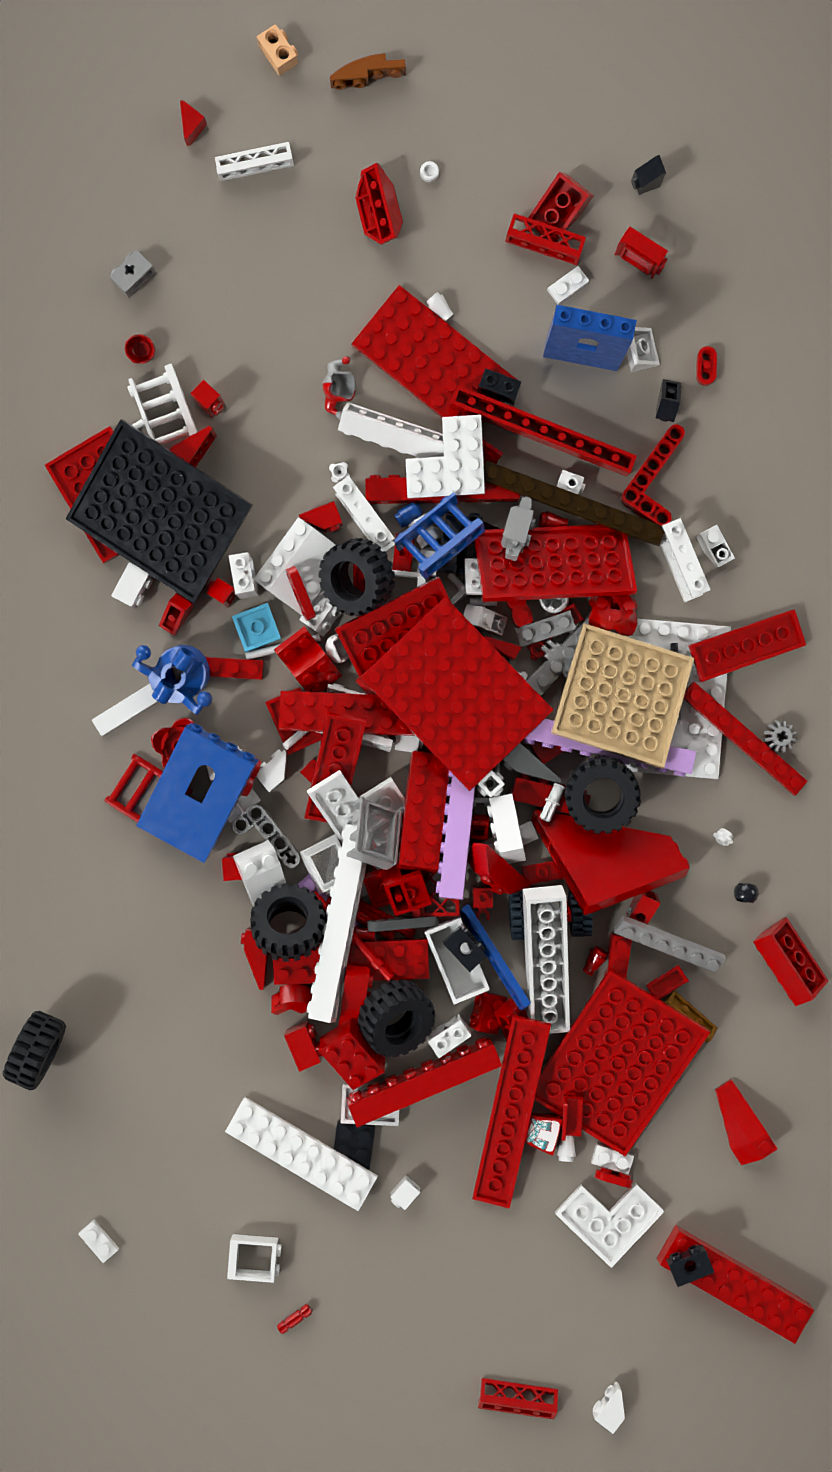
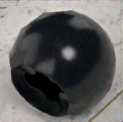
[734,883,759,903]

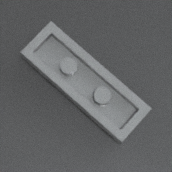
[515,611,576,647]

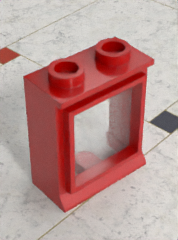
[614,226,668,279]

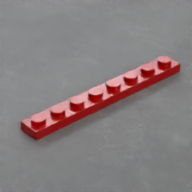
[683,682,807,796]

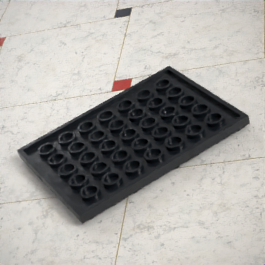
[66,419,253,603]

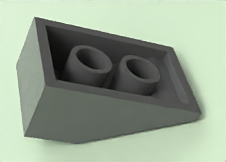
[501,743,561,783]

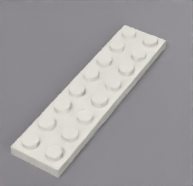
[225,1097,378,1211]

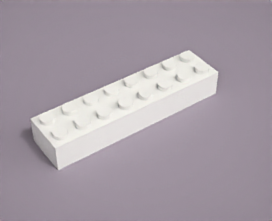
[523,885,570,1034]

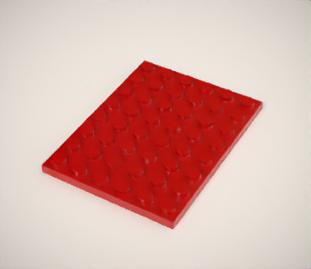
[360,597,554,791]
[534,969,710,1156]

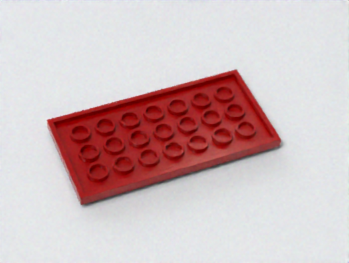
[351,285,517,424]
[474,525,637,602]

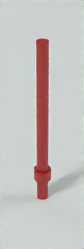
[314,891,394,982]

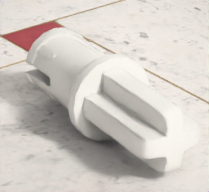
[540,783,565,822]

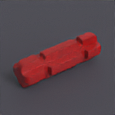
[277,1304,312,1334]

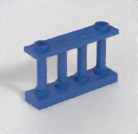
[393,492,485,580]

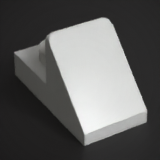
[228,788,261,823]

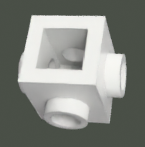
[477,770,505,798]

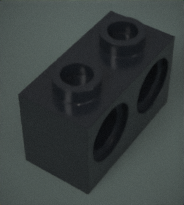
[478,368,522,405]

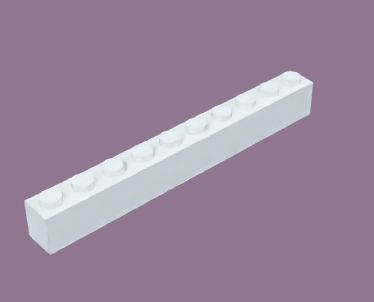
[307,824,373,1023]

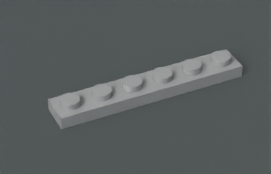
[614,915,726,972]

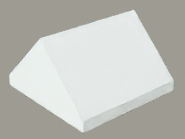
[626,327,660,372]

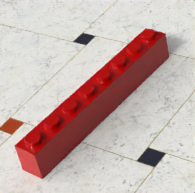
[365,475,519,504]

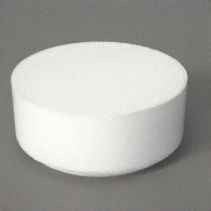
[420,161,439,183]

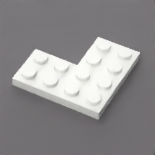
[406,415,485,498]
[307,770,405,844]
[555,1183,664,1268]

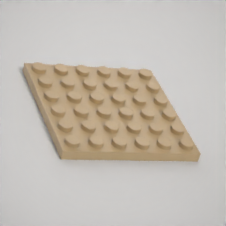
[551,623,694,769]

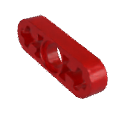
[285,566,316,621]

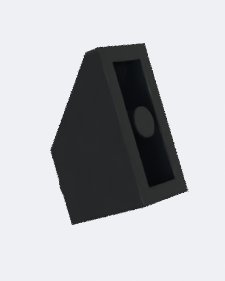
[631,155,666,195]
[655,379,681,422]

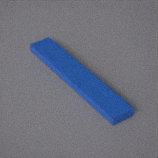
[460,904,531,1011]

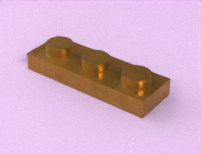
[665,990,718,1043]

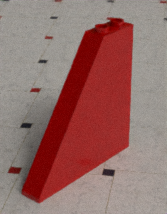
[531,809,690,915]

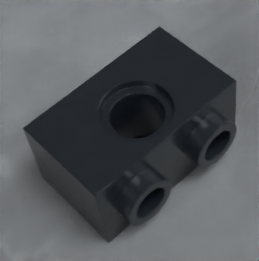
[442,926,487,972]
[666,1245,714,1287]

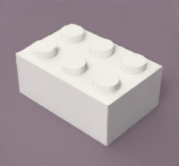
[487,794,526,864]

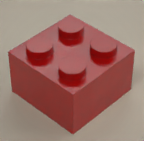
[284,1020,323,1072]

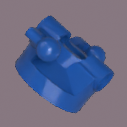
[132,645,212,715]

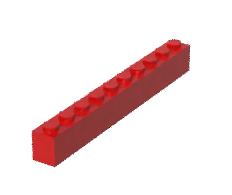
[449,385,637,477]

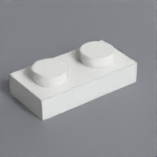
[547,266,589,305]
[591,1143,634,1175]
[78,1219,119,1263]

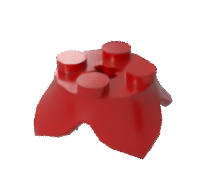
[588,595,638,636]
[151,717,194,768]

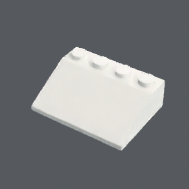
[253,517,335,616]

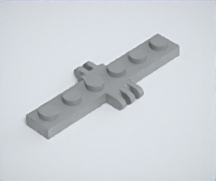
[527,612,591,696]

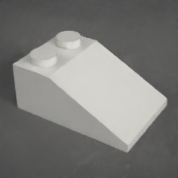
[233,840,286,906]

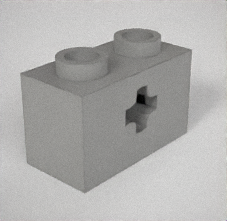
[109,250,156,298]

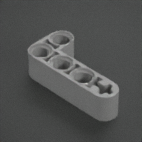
[232,804,301,868]

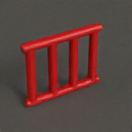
[104,753,193,823]

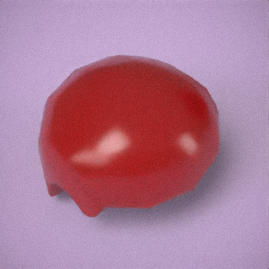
[124,334,156,364]

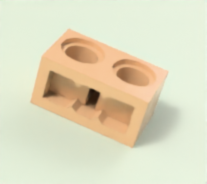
[256,24,298,76]

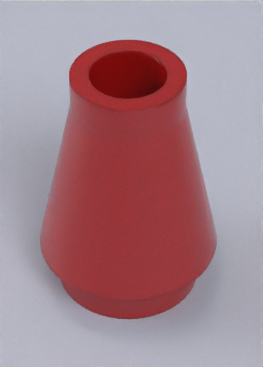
[539,511,568,527]
[583,946,608,976]

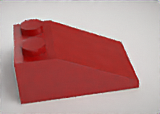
[528,172,594,243]
[170,426,217,467]

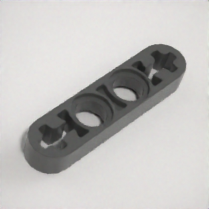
[367,916,439,932]

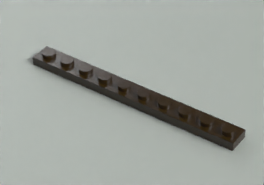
[484,460,665,547]

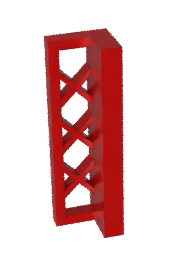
[505,213,586,266]
[478,1378,558,1420]

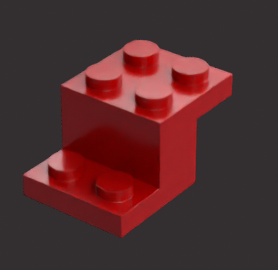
[274,626,342,692]
[363,864,432,916]

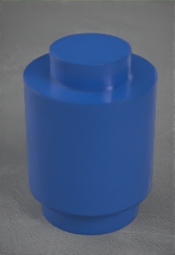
[394,501,424,528]

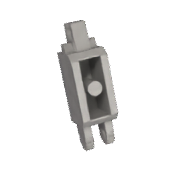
[501,496,536,561]

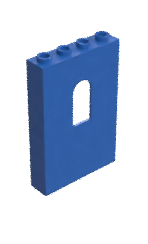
[543,305,637,371]
[136,723,259,863]

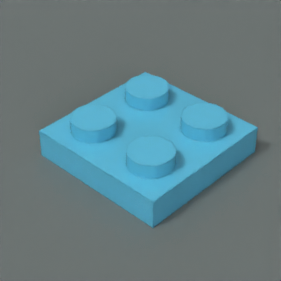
[232,603,281,652]

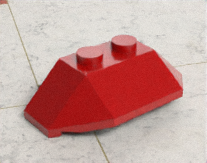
[355,163,403,245]
[467,842,531,895]

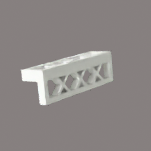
[215,142,294,181]

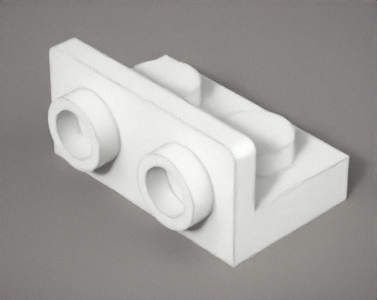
[299,590,342,637]

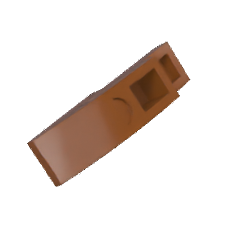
[330,53,406,90]

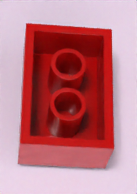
[318,1019,386,1090]

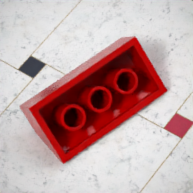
[753,917,828,1006]

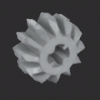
[764,720,797,753]

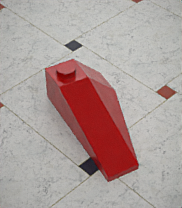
[715,1079,778,1165]

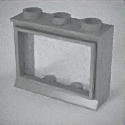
[346,797,402,870]

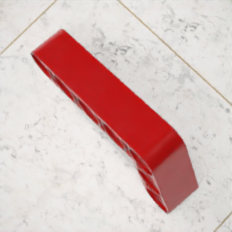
[621,424,685,526]

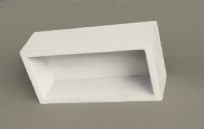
[424,916,490,1004]

